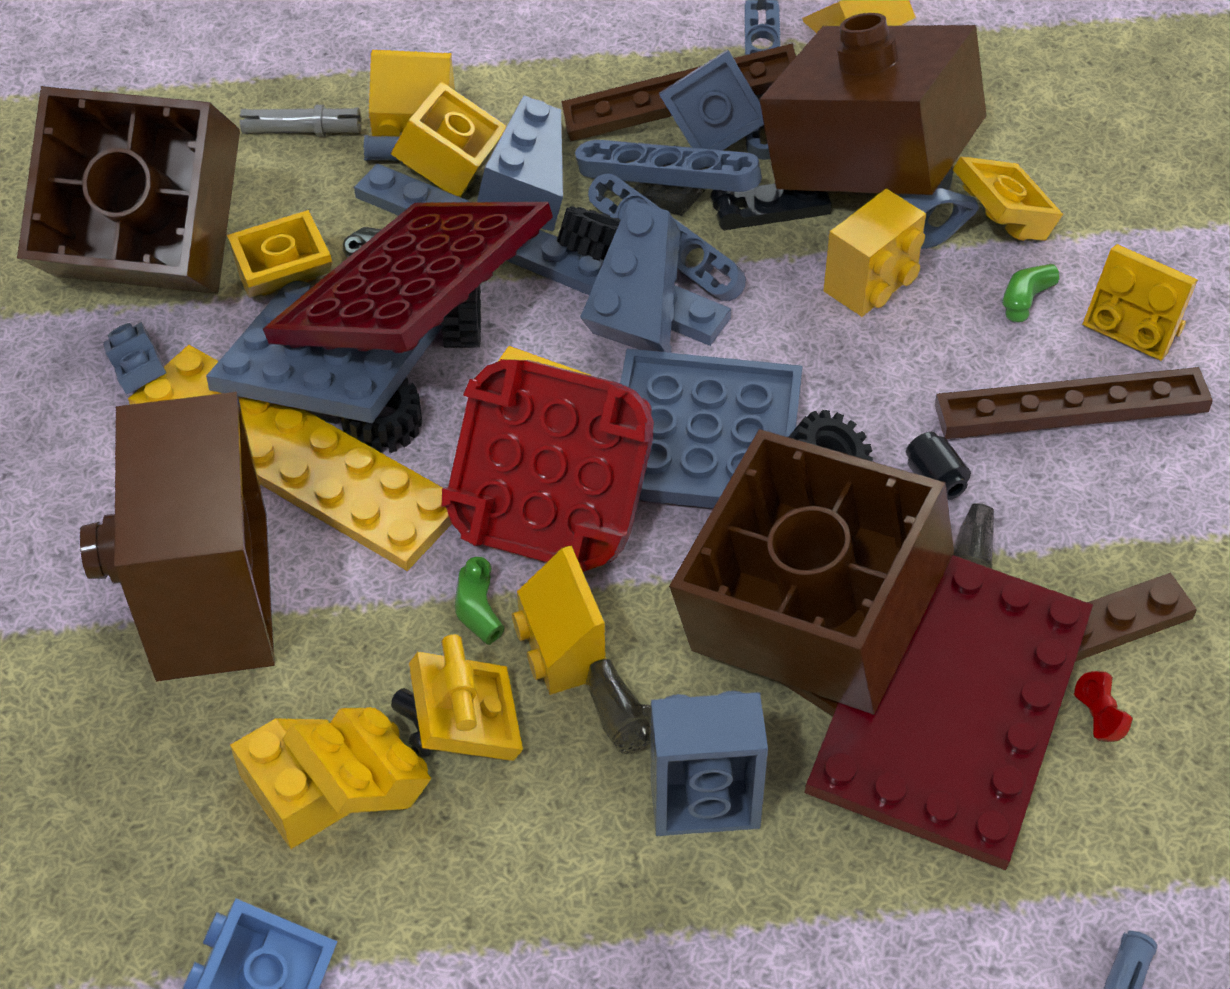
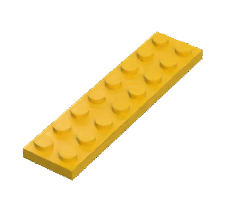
[128,345,452,571]

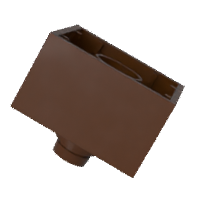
[759,13,987,195]
[17,86,240,294]
[80,392,275,682]
[669,429,954,714]

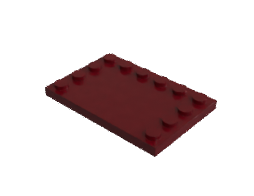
[262,202,553,353]
[804,555,1093,871]

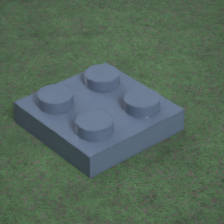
[659,50,764,150]

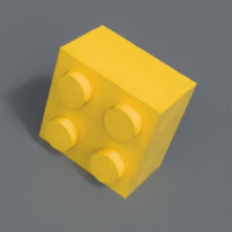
[823,188,926,317]

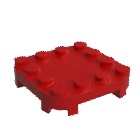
[441,359,654,572]

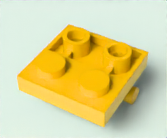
[1082,244,1198,361]
[409,634,523,761]

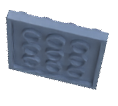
[206,281,442,423]
[620,349,803,508]

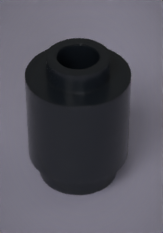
[906,432,971,500]

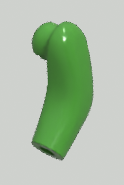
[1002,264,1059,322]
[455,556,504,645]

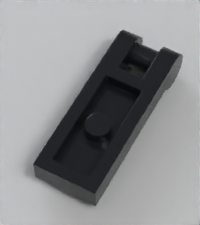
[710,183,832,231]

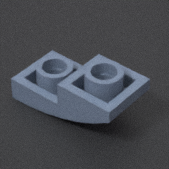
[103,322,166,395]

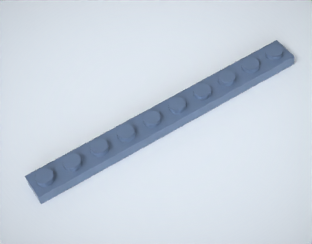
[354,163,731,346]

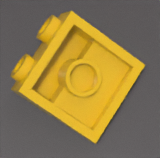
[952,156,1064,241]
[282,707,432,814]

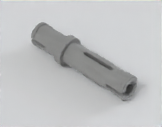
[240,105,362,137]

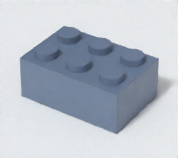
[650,691,768,836]

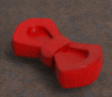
[1074,671,1133,742]

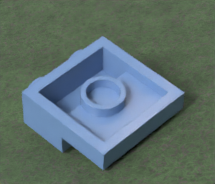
[182,899,337,989]

